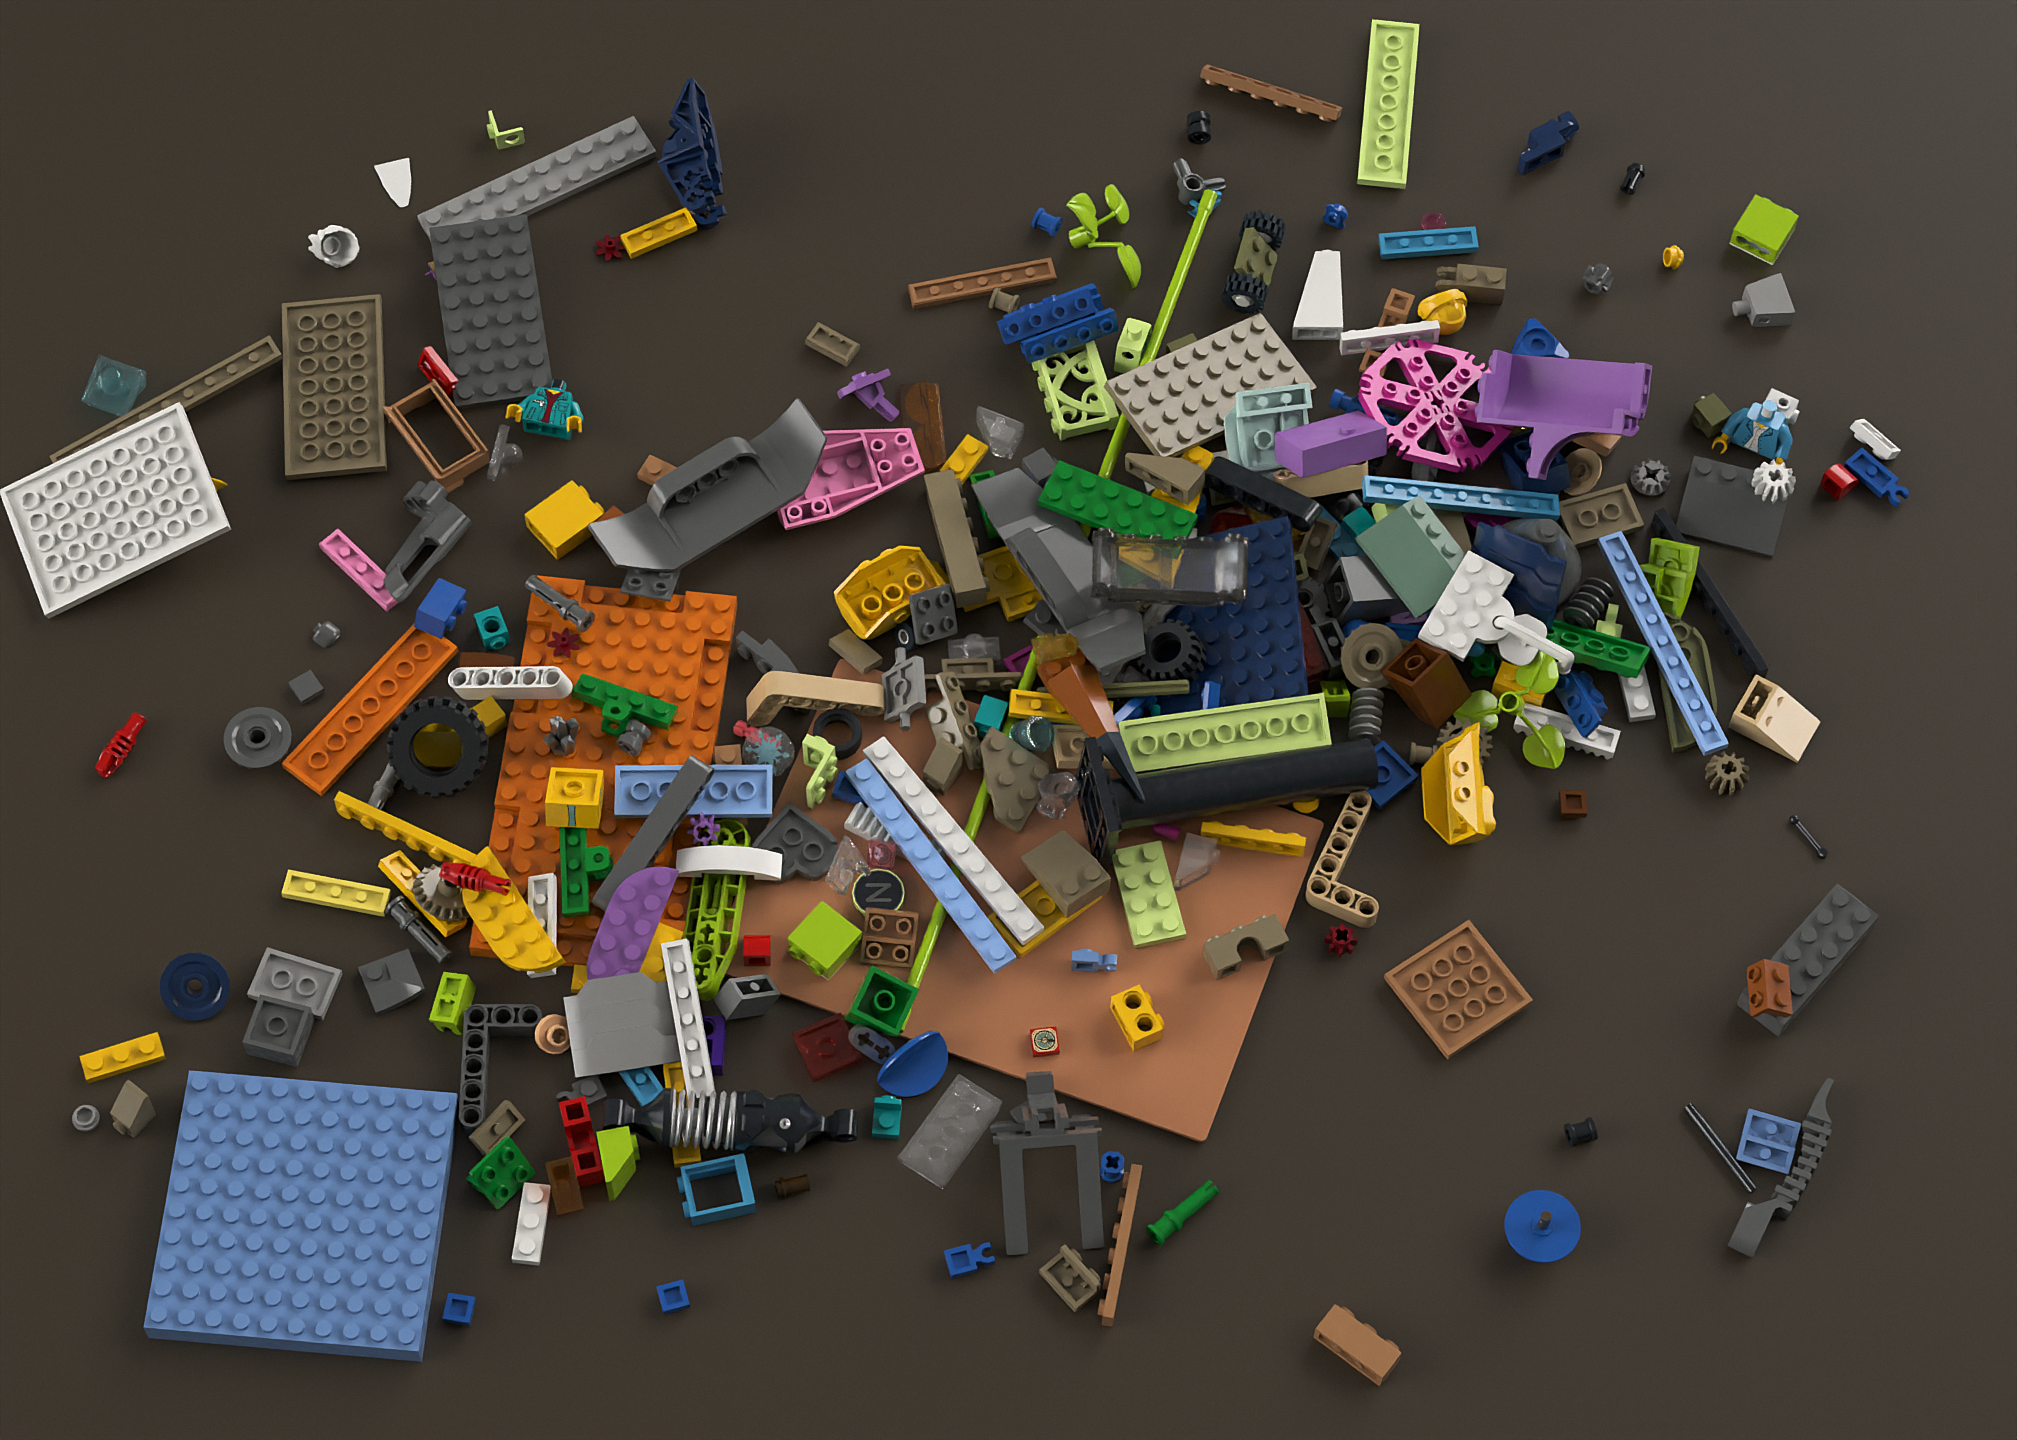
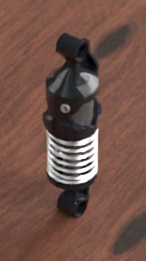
[602,1088,858,1153]

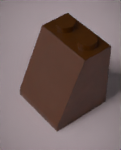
[1381,638,1472,729]

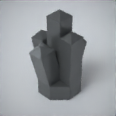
[543,715,579,757]

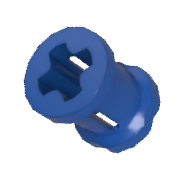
[1031,207,1063,237]
[1100,1151,1124,1183]

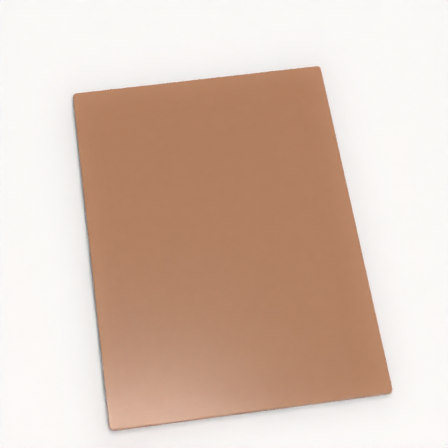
[708,659,1324,1142]

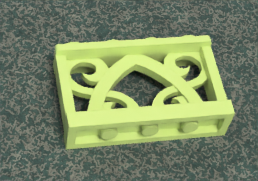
[1032,340,1119,441]

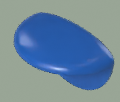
[877,1031,948,1097]

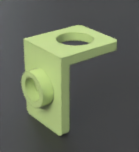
[487,110,525,150]

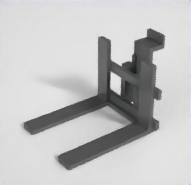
[990,1071,1104,1255]

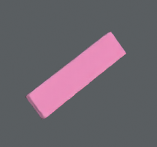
[319,529,397,612]

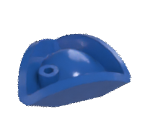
[1511,318,1569,359]

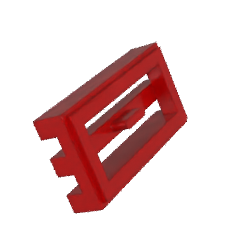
[417,346,458,398]

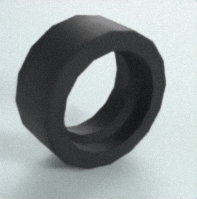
[813,708,862,760]

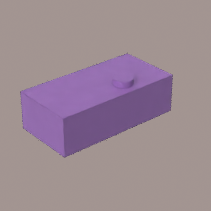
[1275,410,1387,478]

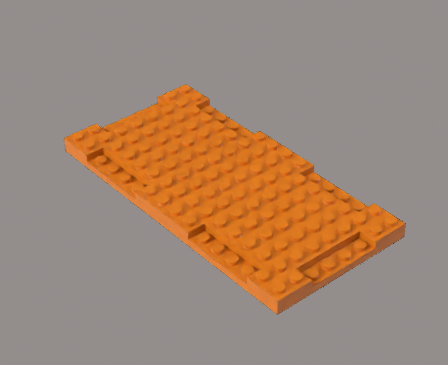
[469,575,737,967]

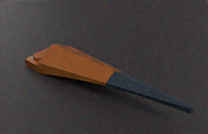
[1037,651,1145,804]

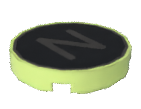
[852,869,905,916]

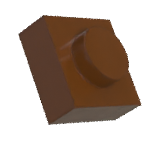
[1559,790,1587,818]

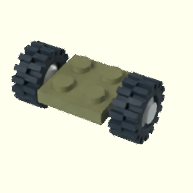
[1221,210,1286,314]

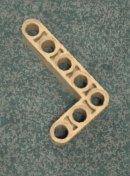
[746,671,885,727]
[1305,791,1379,928]

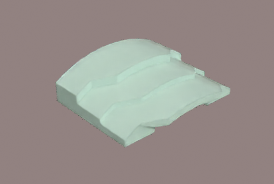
[1224,383,1312,481]

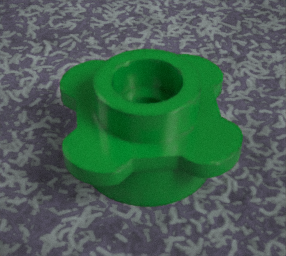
[1470,653,1496,678]

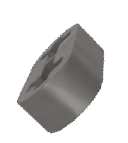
[848,1024,895,1064]

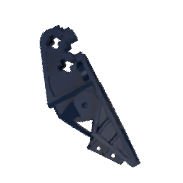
[657,78,727,229]

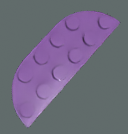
[587,867,679,980]

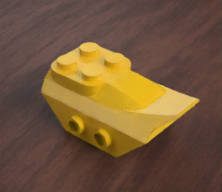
[834,546,950,640]
[1421,722,1496,845]

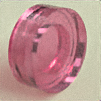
[1421,212,1446,230]

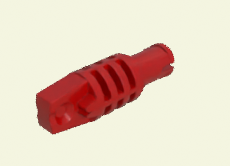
[95,712,147,779]
[439,862,511,896]

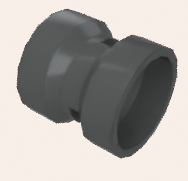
[616,720,652,756]

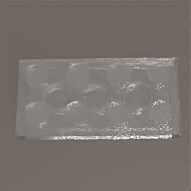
[898,1074,1003,1189]

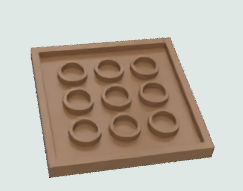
[1384,920,1533,1059]

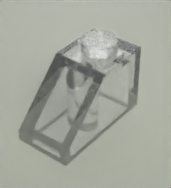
[976,406,1024,460]
[1174,833,1221,891]

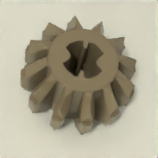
[1705,751,1749,796]

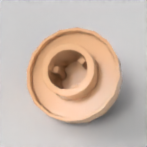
[535,1014,571,1054]

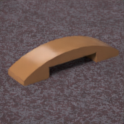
[1359,288,1415,378]

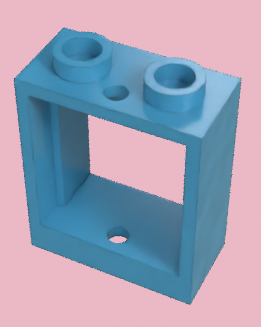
[677,1153,756,1226]

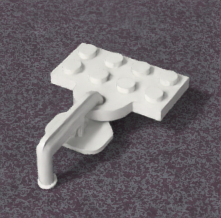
[1418,550,1574,675]

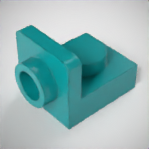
[872,1095,902,1139]

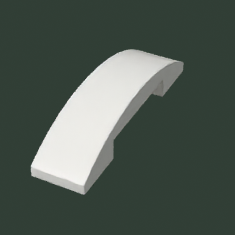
[676,845,782,881]

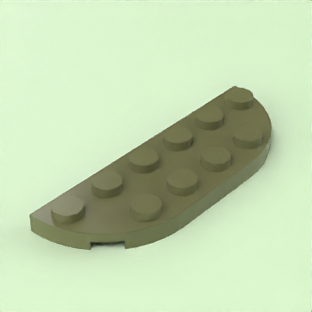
[1657,612,1717,753]

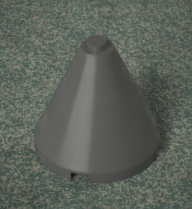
[1501,518,1581,609]

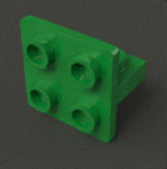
[465,1136,535,1209]

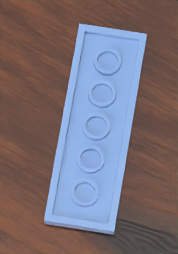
[614,765,773,818]

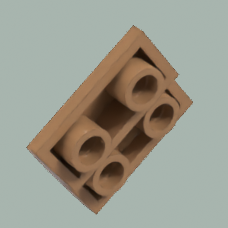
[860,907,919,968]

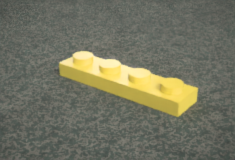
[281,870,391,917]

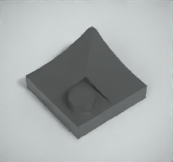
[358,949,426,1016]

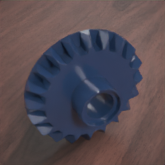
[160,952,230,1021]

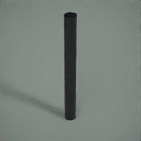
[1684,1103,1758,1194]

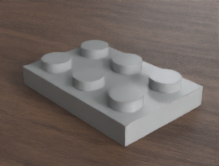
[247,947,342,1021]

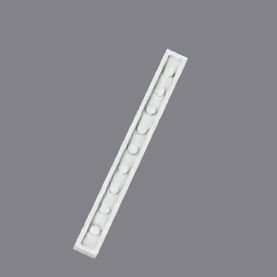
[863,736,1044,945]

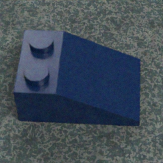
[1495,428,1570,494]

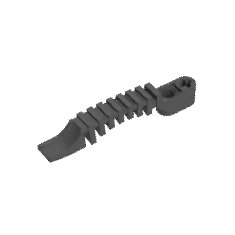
[1728,1078,1834,1258]

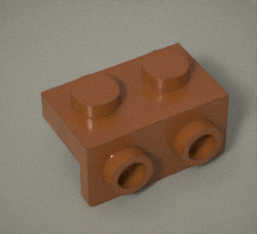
[1747,959,1793,1018]

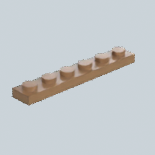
[1200,65,1343,122]
[1098,1164,1142,1327]

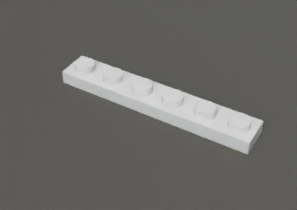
[661,938,715,1100]

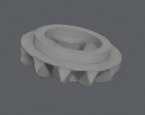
[1630,458,1671,496]

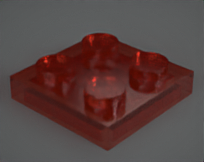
[792,1012,862,1082]

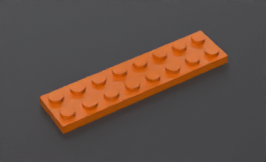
[282,624,459,797]

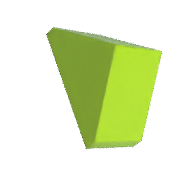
[1319,680,1350,718]

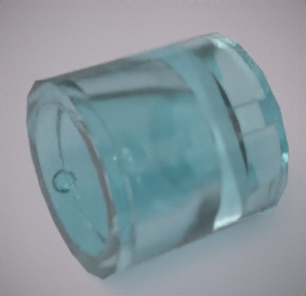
[1010,715,1055,752]

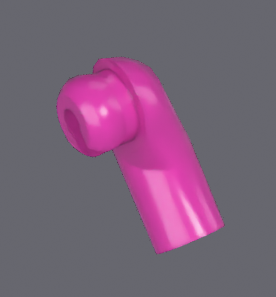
[1151,823,1181,841]

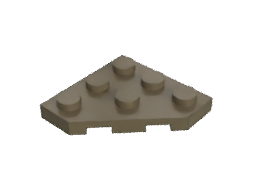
[977,727,1056,834]

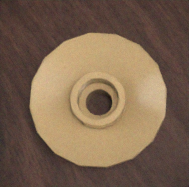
[1563,448,1602,496]

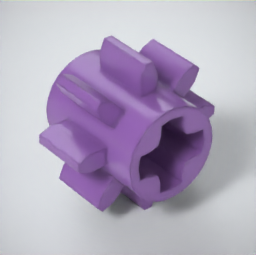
[687,812,720,846]

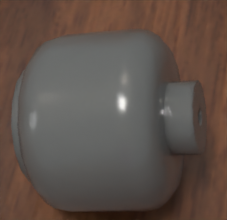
[313,621,340,648]

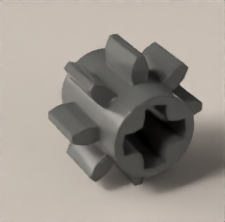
[1582,263,1614,294]

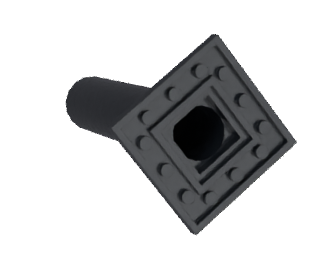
[1074,737,1378,873]

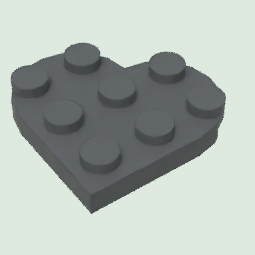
[751,802,840,885]

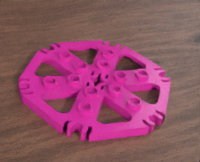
[1358,339,1513,473]

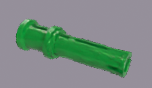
[1146,1180,1219,1246]

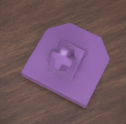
[837,369,899,422]

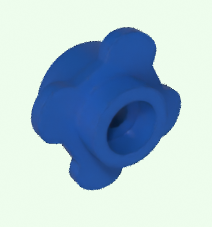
[1322,204,1348,229]

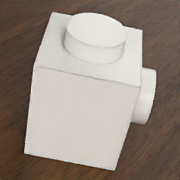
[1765,388,1800,426]

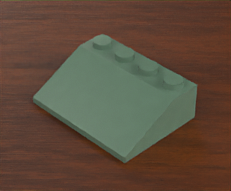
[1355,496,1466,619]

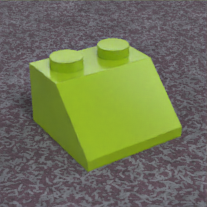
[596,1126,640,1201]

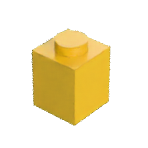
[470,696,508,738]

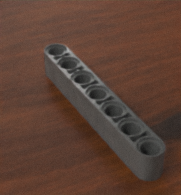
[592,755,715,912]

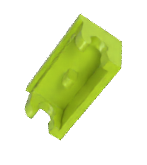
[429,972,477,1035]

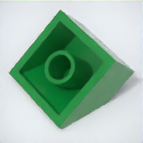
[844,966,919,1037]

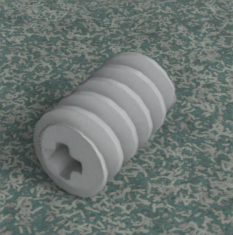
[1348,688,1384,746]

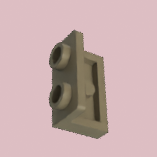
[1039,1245,1101,1312]

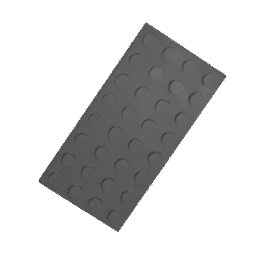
[429,214,552,410]

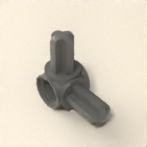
[1173,158,1226,206]

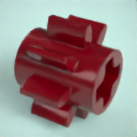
[1324,923,1358,958]

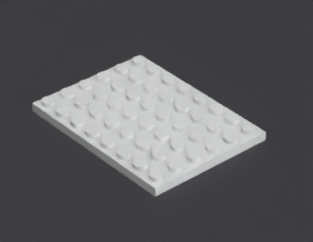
[0,402,231,619]

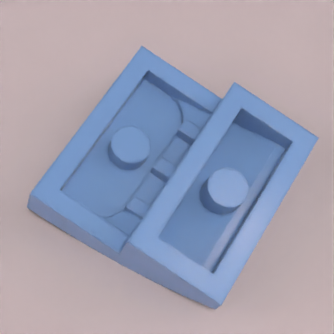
[1736,1108,1801,1175]

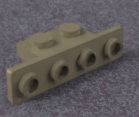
[924,658,1022,693]
[924,672,984,771]

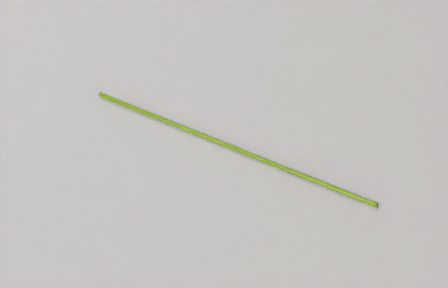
[899,189,1218,1033]

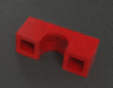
[559,1096,605,1188]

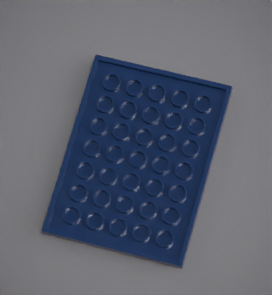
[1146,516,1308,716]

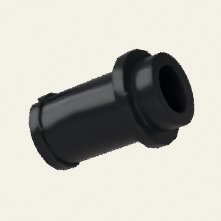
[1620,163,1646,195]

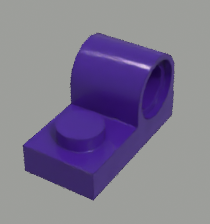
[702,1015,726,1075]

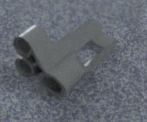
[384,480,472,603]

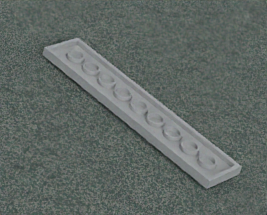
[417,116,657,241]

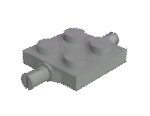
[881,647,926,731]

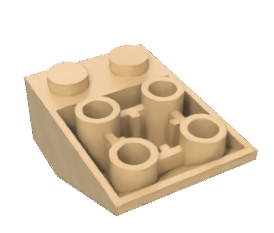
[1728,674,1820,763]

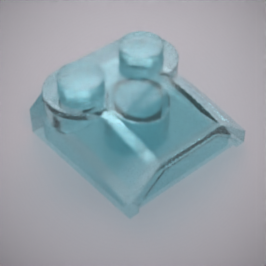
[81,355,147,417]

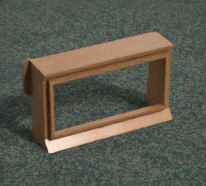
[383,379,490,493]

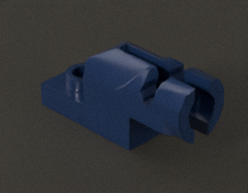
[1517,111,1579,175]

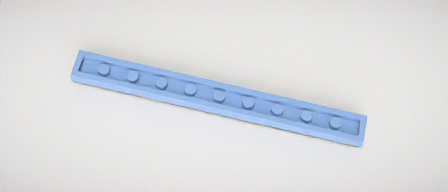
[1597,531,1729,756]
[845,758,1016,974]

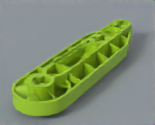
[683,818,752,1001]

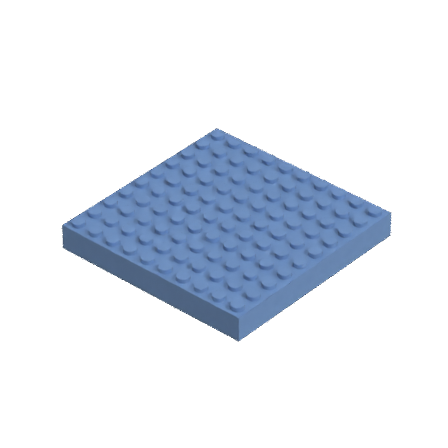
[143,1070,459,1362]

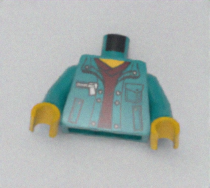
[506,379,584,440]

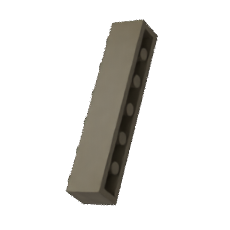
[924,469,990,608]

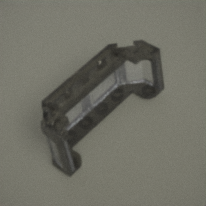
[1090,527,1248,607]

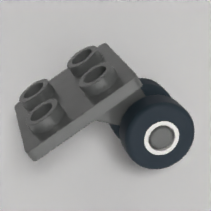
[894,584,958,651]

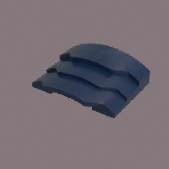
[1471,522,1567,630]

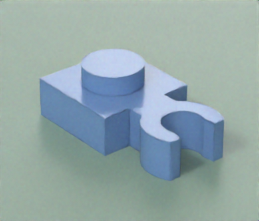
[1071,949,1117,972]

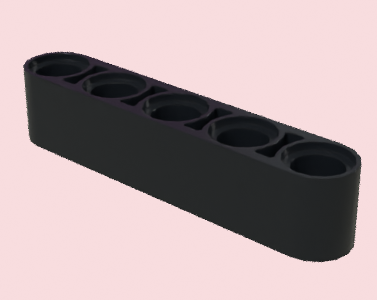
[1205,456,1322,532]

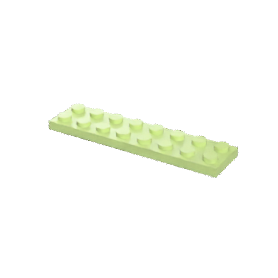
[1357,19,1420,189]
[1118,693,1332,773]

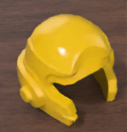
[1418,289,1467,335]

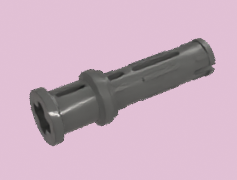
[525,574,595,632]
[385,896,452,965]

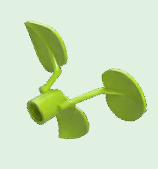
[1066,184,1141,289]
[1453,650,1565,769]

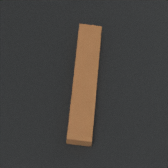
[908,257,1057,310]

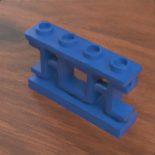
[1003,283,1119,363]

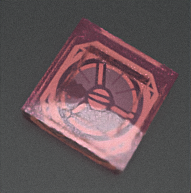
[866,839,897,870]

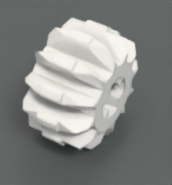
[1751,460,1796,504]

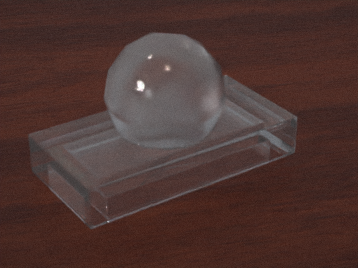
[487,424,522,481]
[948,633,1001,664]

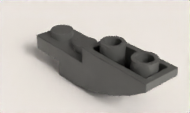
[736,630,810,715]

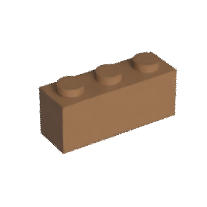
[1314,1304,1402,1386]

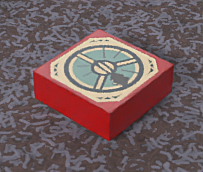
[1030,1026,1060,1057]

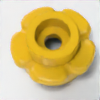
[1663,245,1684,269]

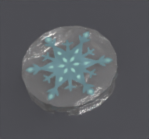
[742,727,794,778]

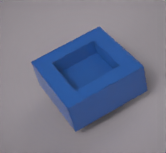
[656,1279,690,1315]
[442,1293,476,1326]

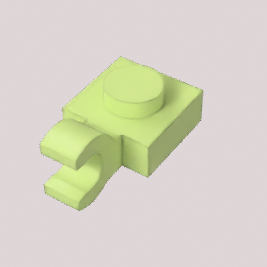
[1595,603,1623,638]

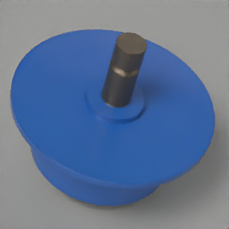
[1504,1190,1581,1263]

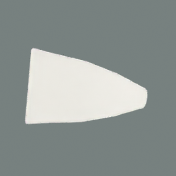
[374,158,411,207]

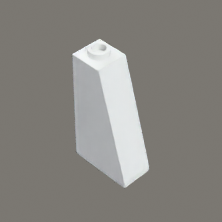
[1292,250,1343,340]

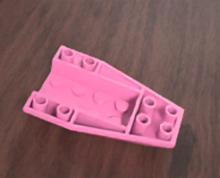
[777,428,925,530]

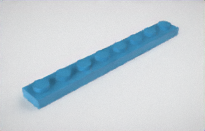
[1362,475,1560,521]

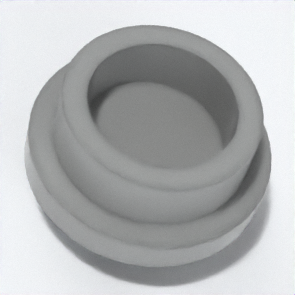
[72,1105,100,1132]

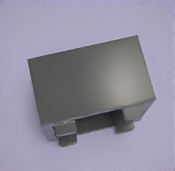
[242,994,315,1067]

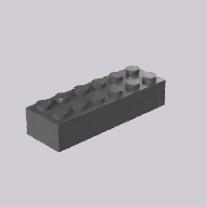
[1737,884,1879,1037]

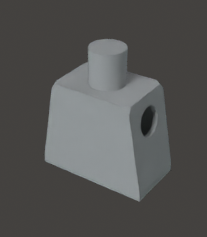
[1732,273,1795,327]

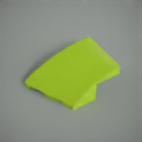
[1639,538,1700,623]

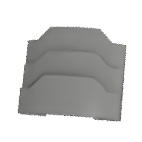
[563,972,681,1077]

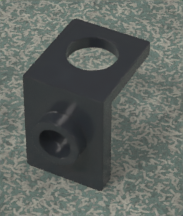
[1326,489,1369,525]

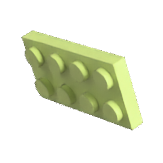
[1112,840,1186,949]

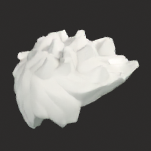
[308,225,360,268]

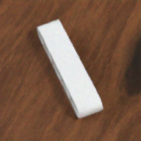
[448,666,573,700]

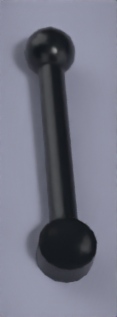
[1789,815,1828,859]

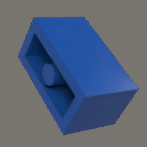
[414,578,467,639]

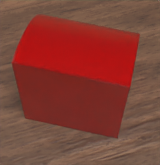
[1820,463,1859,501]
[743,935,771,966]

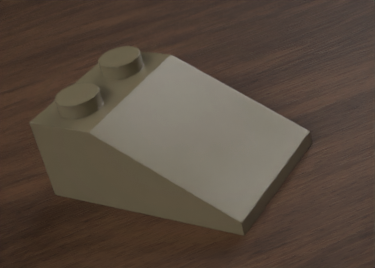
[1021,830,1111,918]

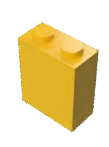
[524,480,605,560]

